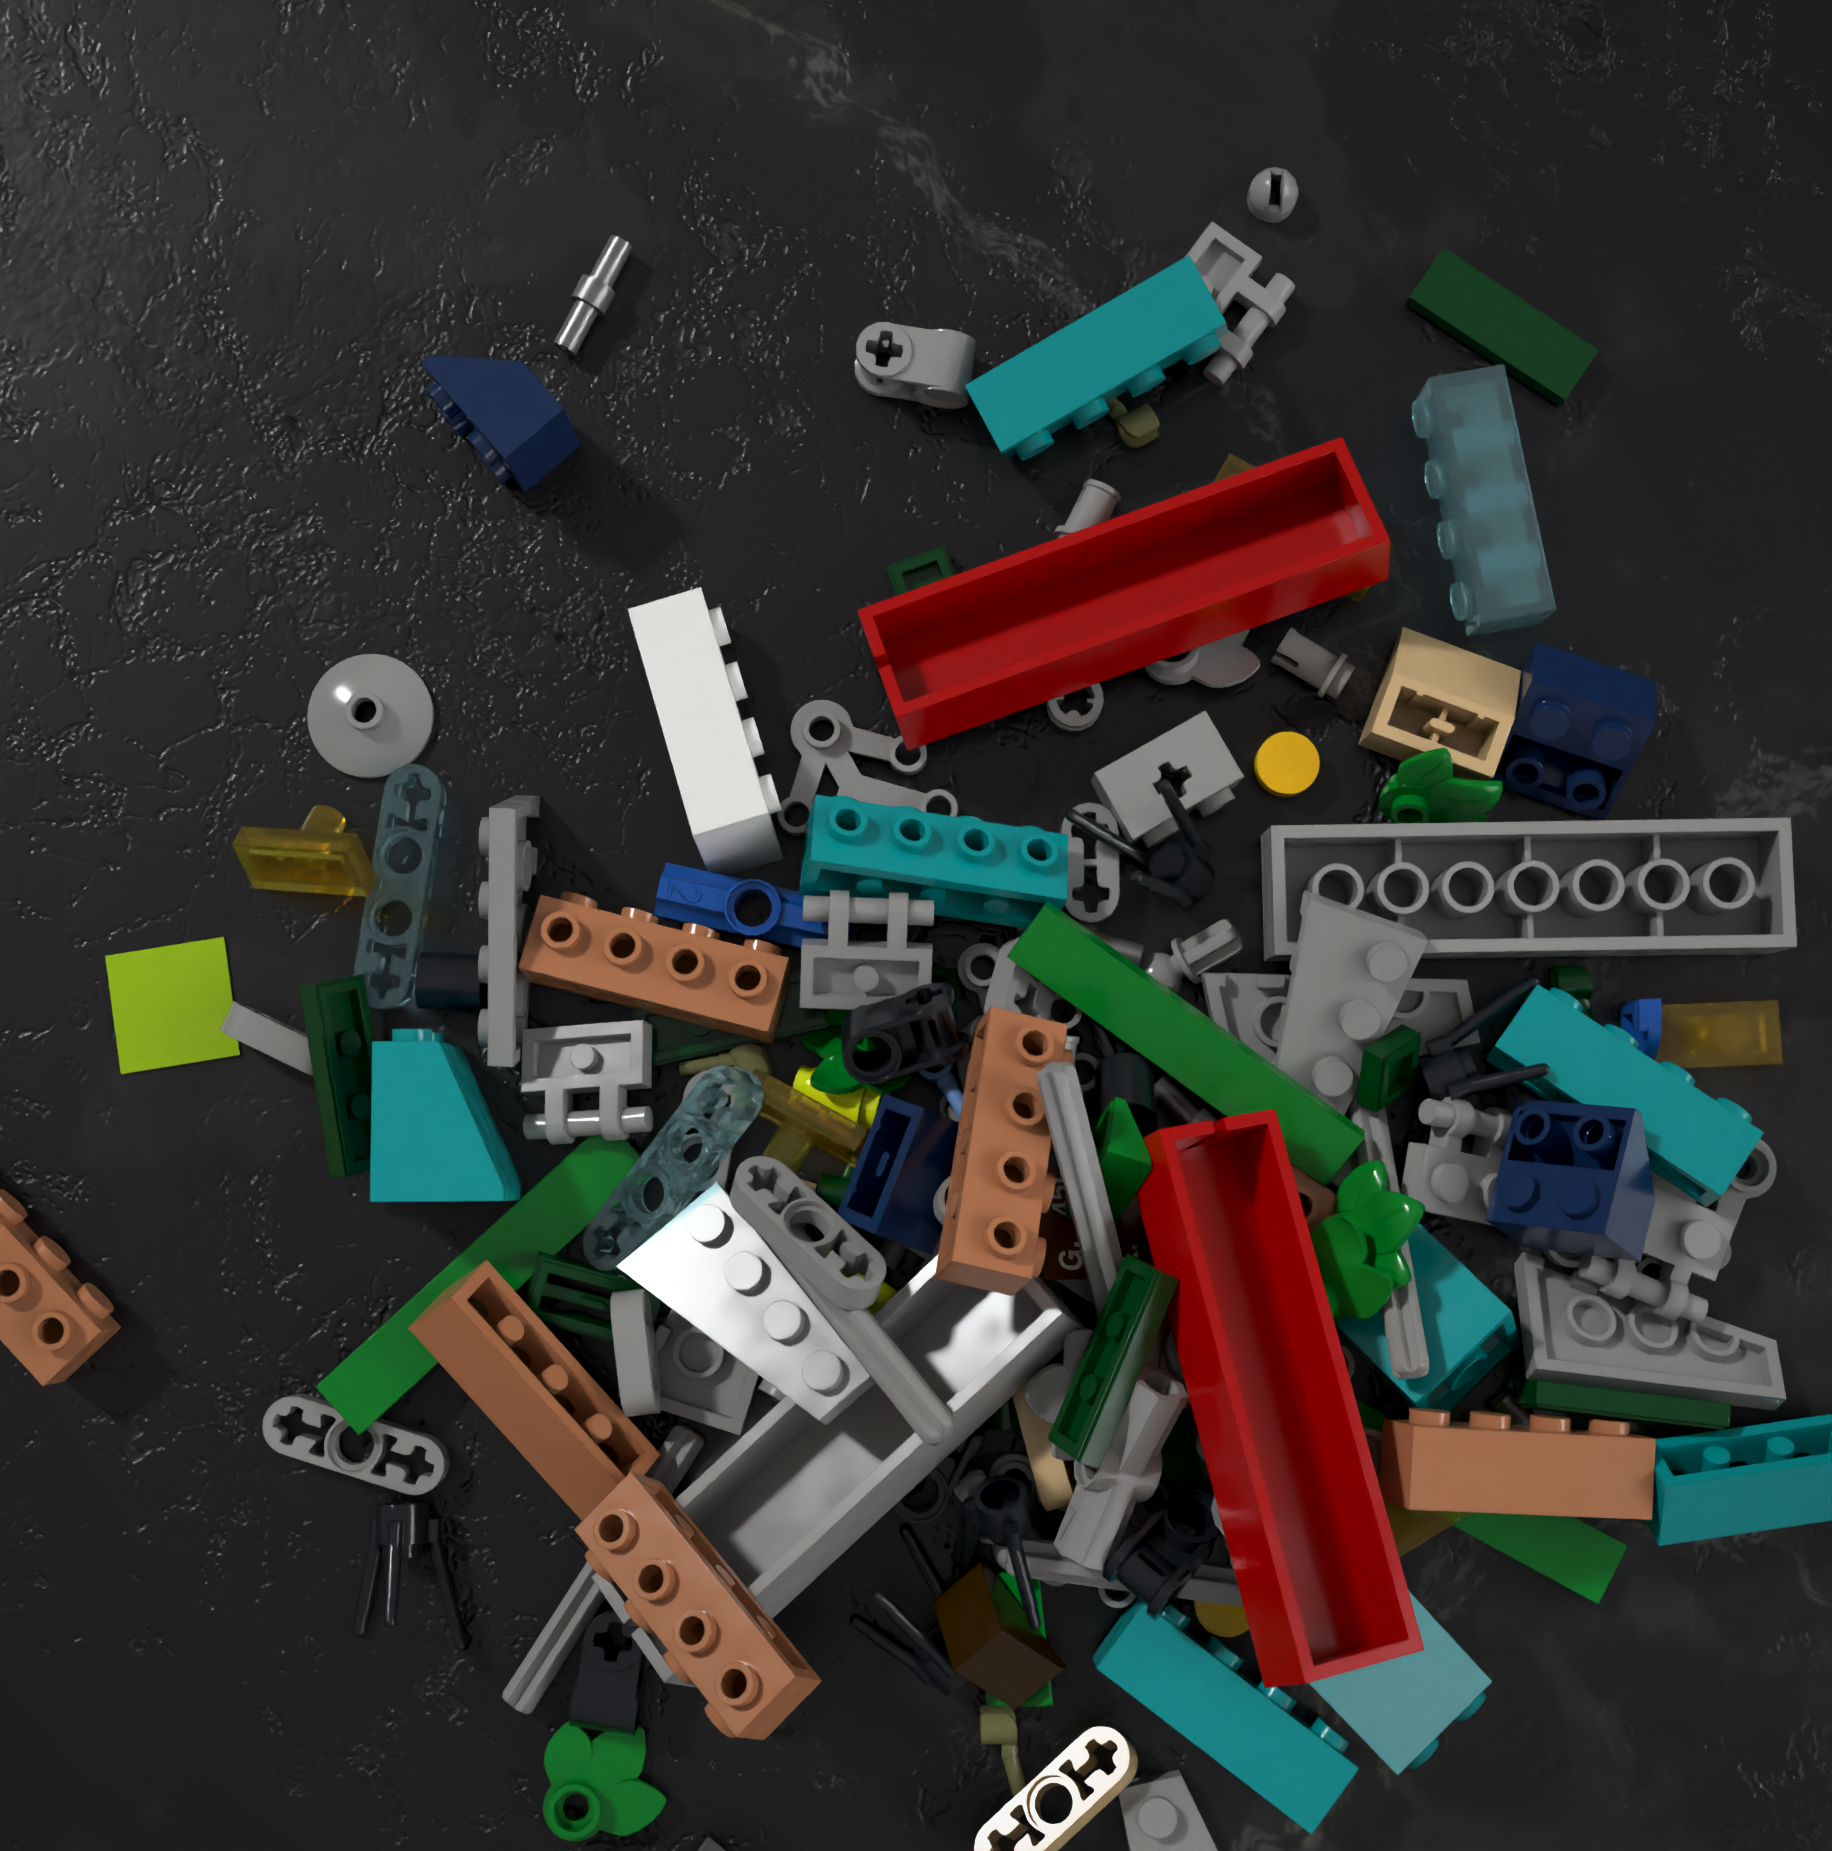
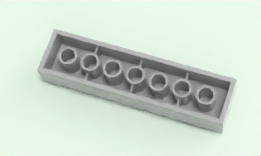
[1261,818,1797,962]

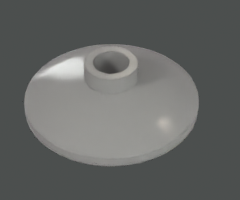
[307,654,434,779]

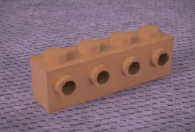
[518,892,793,1045]
[934,1006,1073,1296]
[0,1189,121,1386]
[408,1260,661,1521]
[1379,1408,1656,1520]
[574,1472,822,1740]

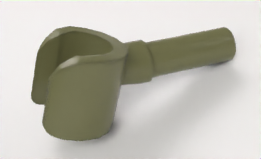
[1106,398,1160,448]
[679,1043,773,1085]
[980,1705,1027,1797]

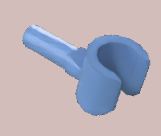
[918,1062,963,1119]

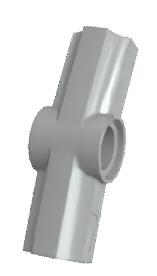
[1053,1365,1189,1571]

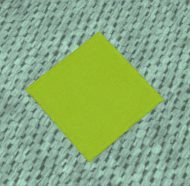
[105,937,240,1074]

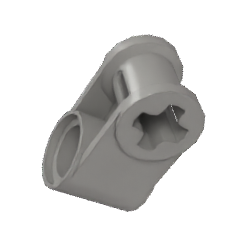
[854,322,977,409]

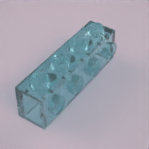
[1412,364,1556,637]

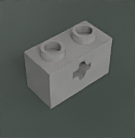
[1090,710,1244,848]

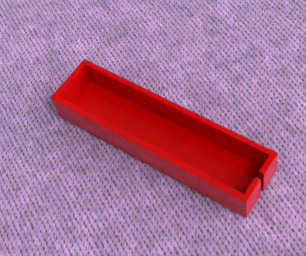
[857,437,1391,751]
[1136,1109,1425,1688]

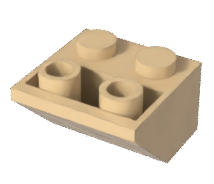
[1358,627,1521,781]

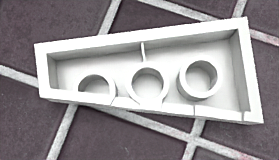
[628,587,784,876]

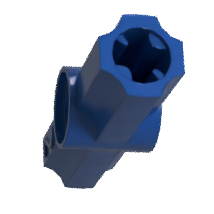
[654,862,851,949]

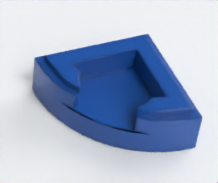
[1619,998,1662,1060]

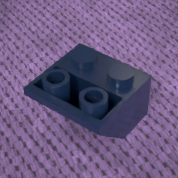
[421,355,581,493]
[1489,641,1656,820]
[837,1094,959,1255]
[1486,1098,1655,1262]

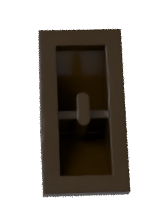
[933,1560,1067,1709]

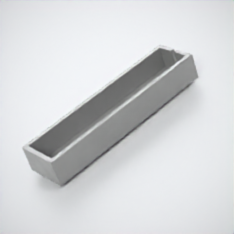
[591,1255,1085,1688]

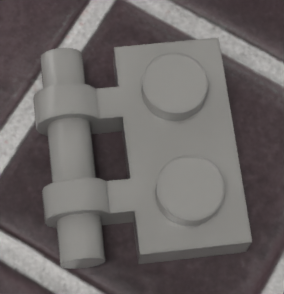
[1183,221,1295,387]
[800,890,934,1010]
[521,1020,653,1145]
[1400,1097,1513,1226]
[1578,1187,1737,1324]

